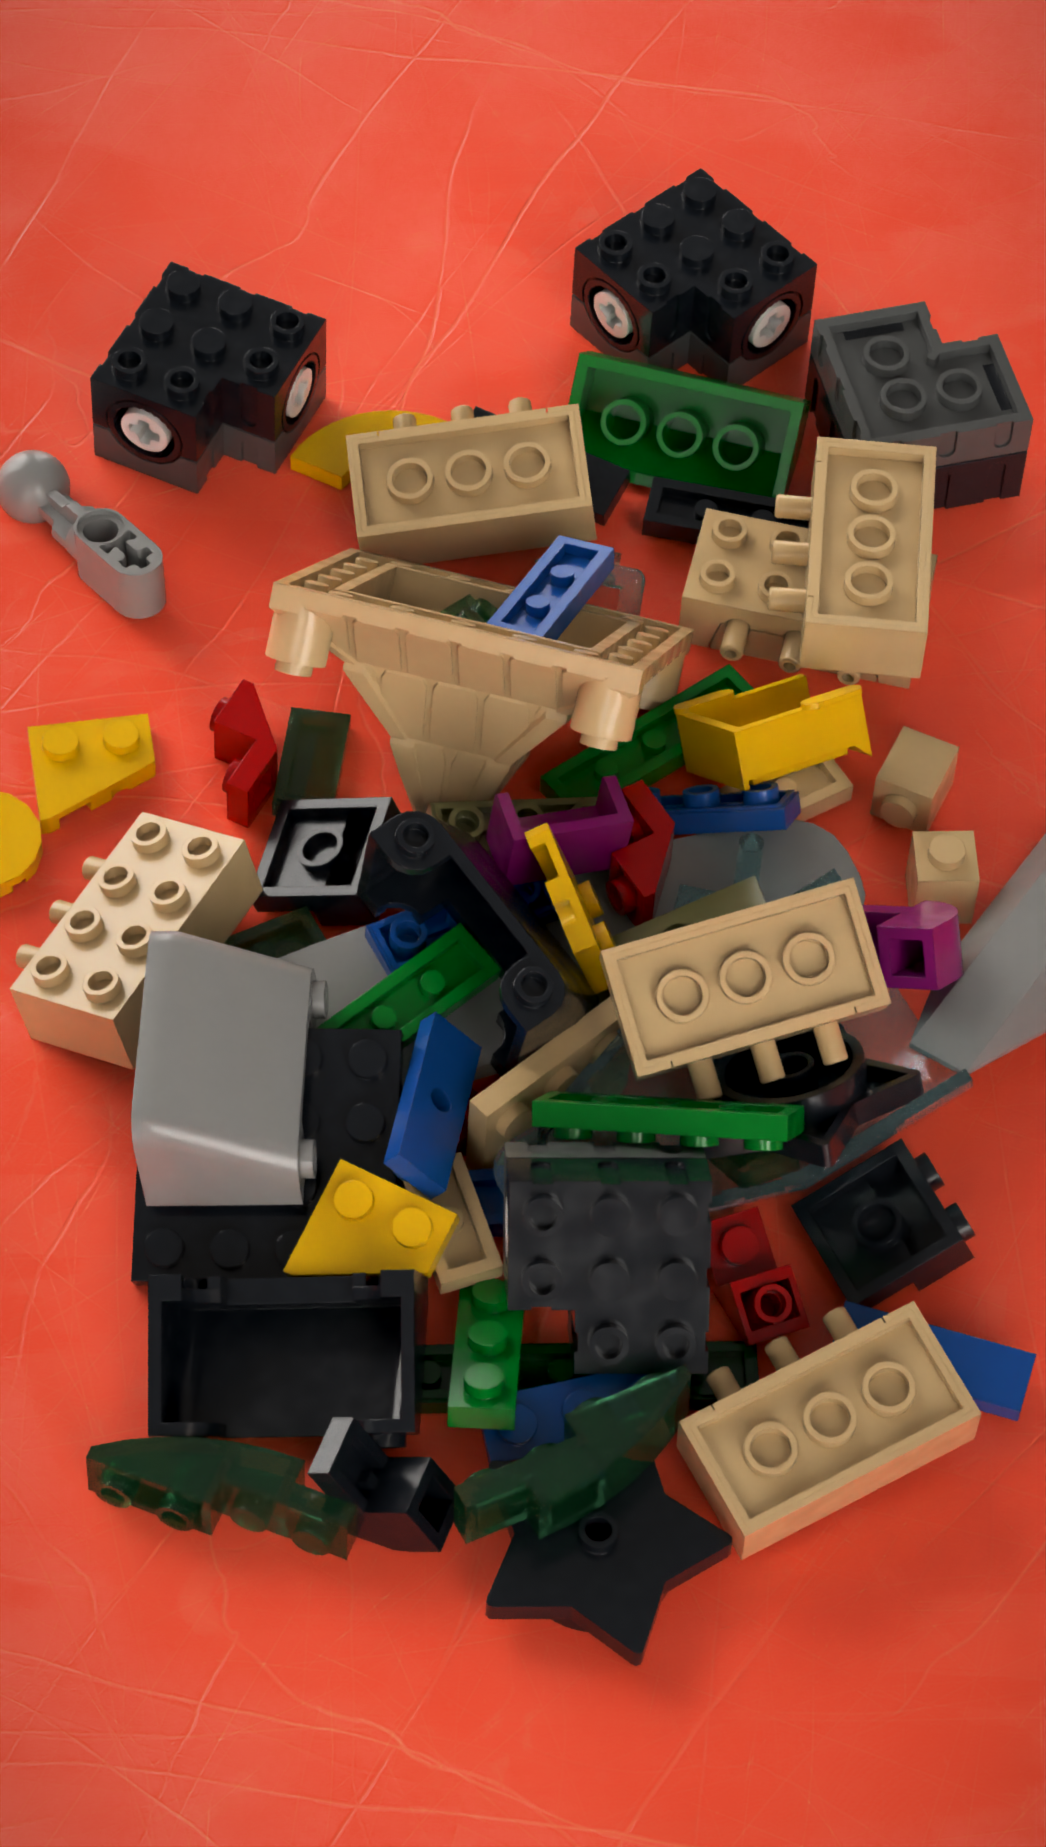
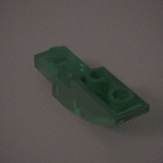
[454,1365,691,1544]
[86,1437,357,1560]

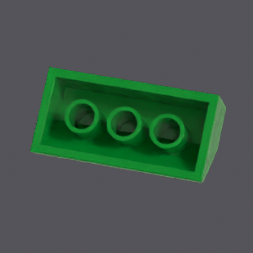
[568,351,811,498]

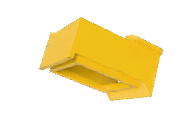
[673,674,872,791]

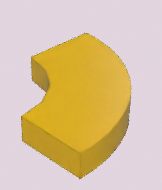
[290,410,446,490]

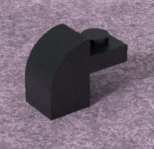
[307,1417,465,1552]

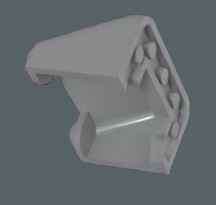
[131,931,328,1206]

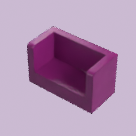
[486,775,634,885]

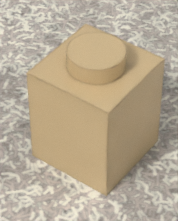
[870,726,960,831]
[905,830,980,924]

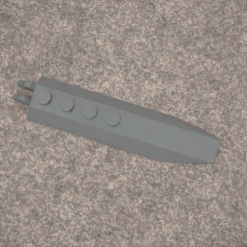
[909,833,1046,1077]

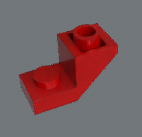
[209,679,278,828]
[606,780,675,926]
[707,1206,810,1347]

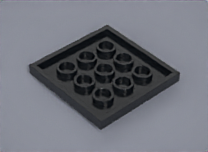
[131,1028,404,1286]

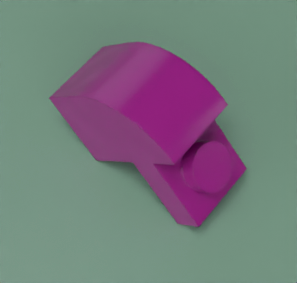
[862,900,964,991]

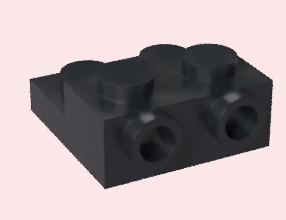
[253,797,401,926]
[791,1139,976,1308]

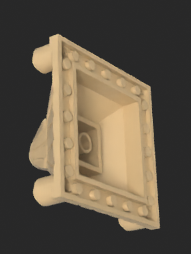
[265,548,694,813]

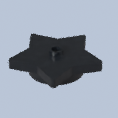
[704,1023,924,1168]
[485,1424,732,1666]

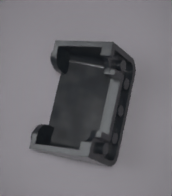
[356,811,599,1077]
[148,1269,428,1452]

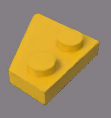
[27,713,156,834]
[524,823,616,994]
[283,1159,460,1278]

